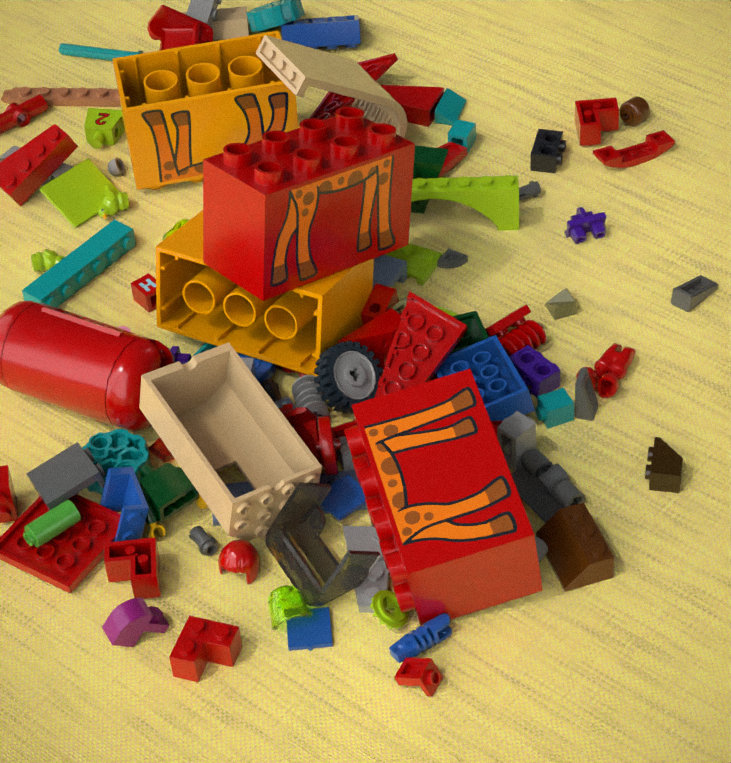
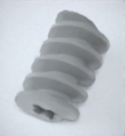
[292,375,330,421]

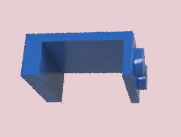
[100,467,149,542]

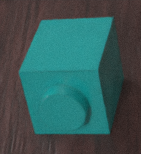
[448,119,476,153]
[535,388,574,429]

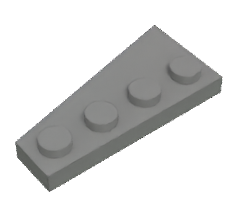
[343,526,390,613]

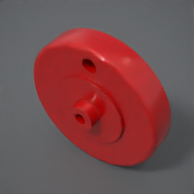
[315,415,341,476]

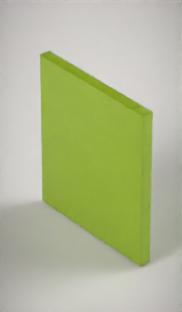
[40,158,119,228]

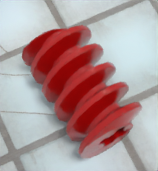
[498,320,546,356]

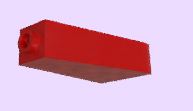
[380,85,444,127]

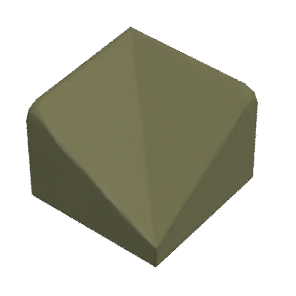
[545,288,576,320]

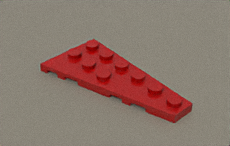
[309,53,398,120]

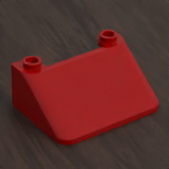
[147,5,213,51]

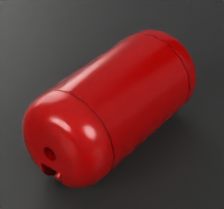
[0,301,176,432]

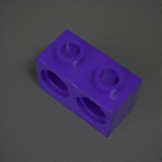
[509,345,560,398]

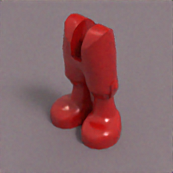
[576,343,636,398]

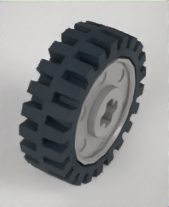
[314,341,383,414]

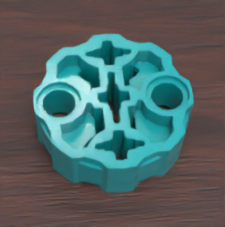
[246,0,305,32]
[82,429,151,496]

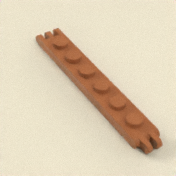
[1,87,121,107]

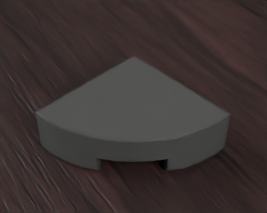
[437,249,468,269]

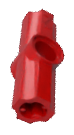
[0,94,48,134]

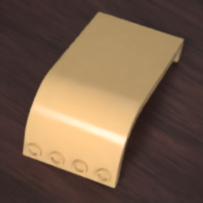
[256,35,407,138]

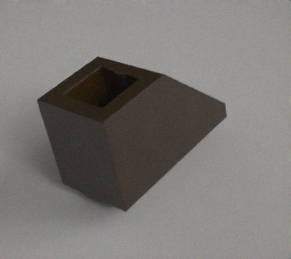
[645,437,683,493]

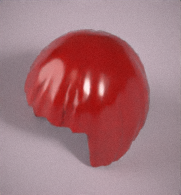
[218,539,260,584]

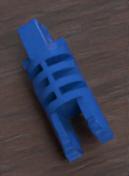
[389,613,452,663]

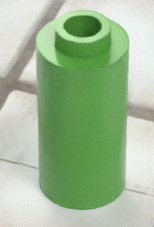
[23,499,81,548]

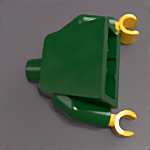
[139,463,208,538]

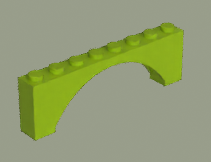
[411,175,519,231]

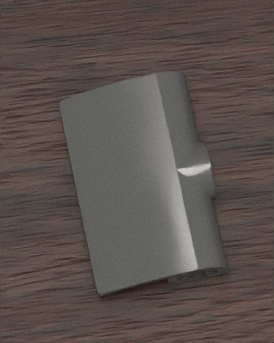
[511,448,585,523]

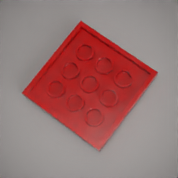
[0,494,121,594]

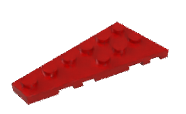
[374,291,468,398]

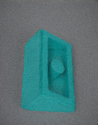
[435,88,467,126]

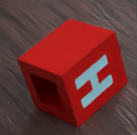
[130,273,156,313]

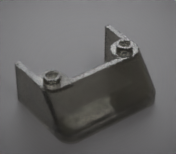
[265,482,381,607]

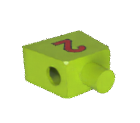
[84,108,125,149]

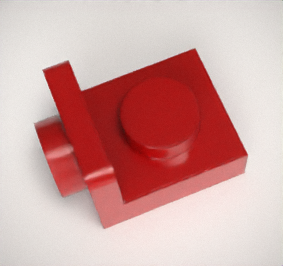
[394,657,443,696]

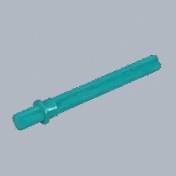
[59,43,143,61]

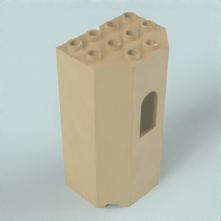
[139,343,322,541]

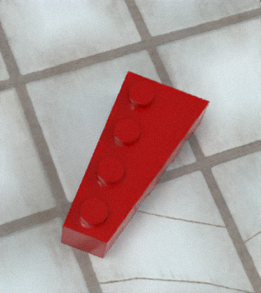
[0,124,78,207]

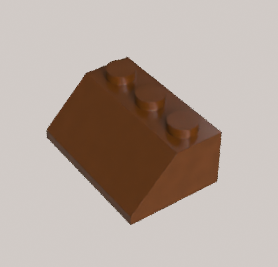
[536,502,614,592]

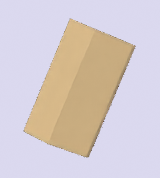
[181,6,249,41]

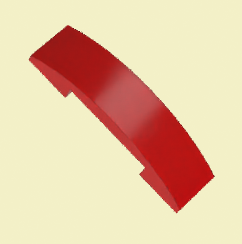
[593,130,675,168]

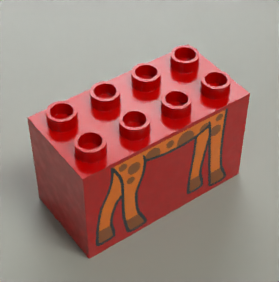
[203,107,415,301]
[344,369,543,626]

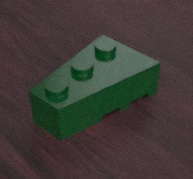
[411,146,449,214]

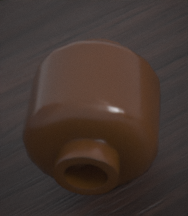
[619,96,650,127]

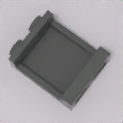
[26,442,106,510]

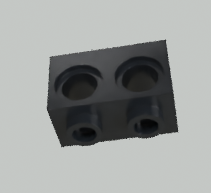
[530,129,566,173]

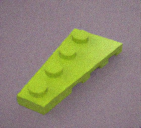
[384,243,442,286]

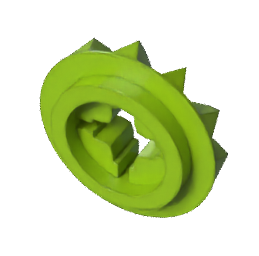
[370,590,409,630]

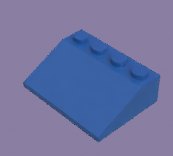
[281,15,361,50]
[435,335,535,421]

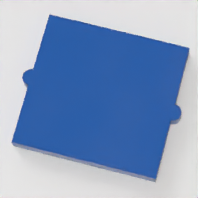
[315,474,366,521]
[286,607,333,651]

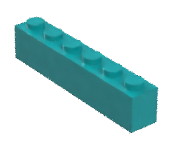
[22,219,136,307]

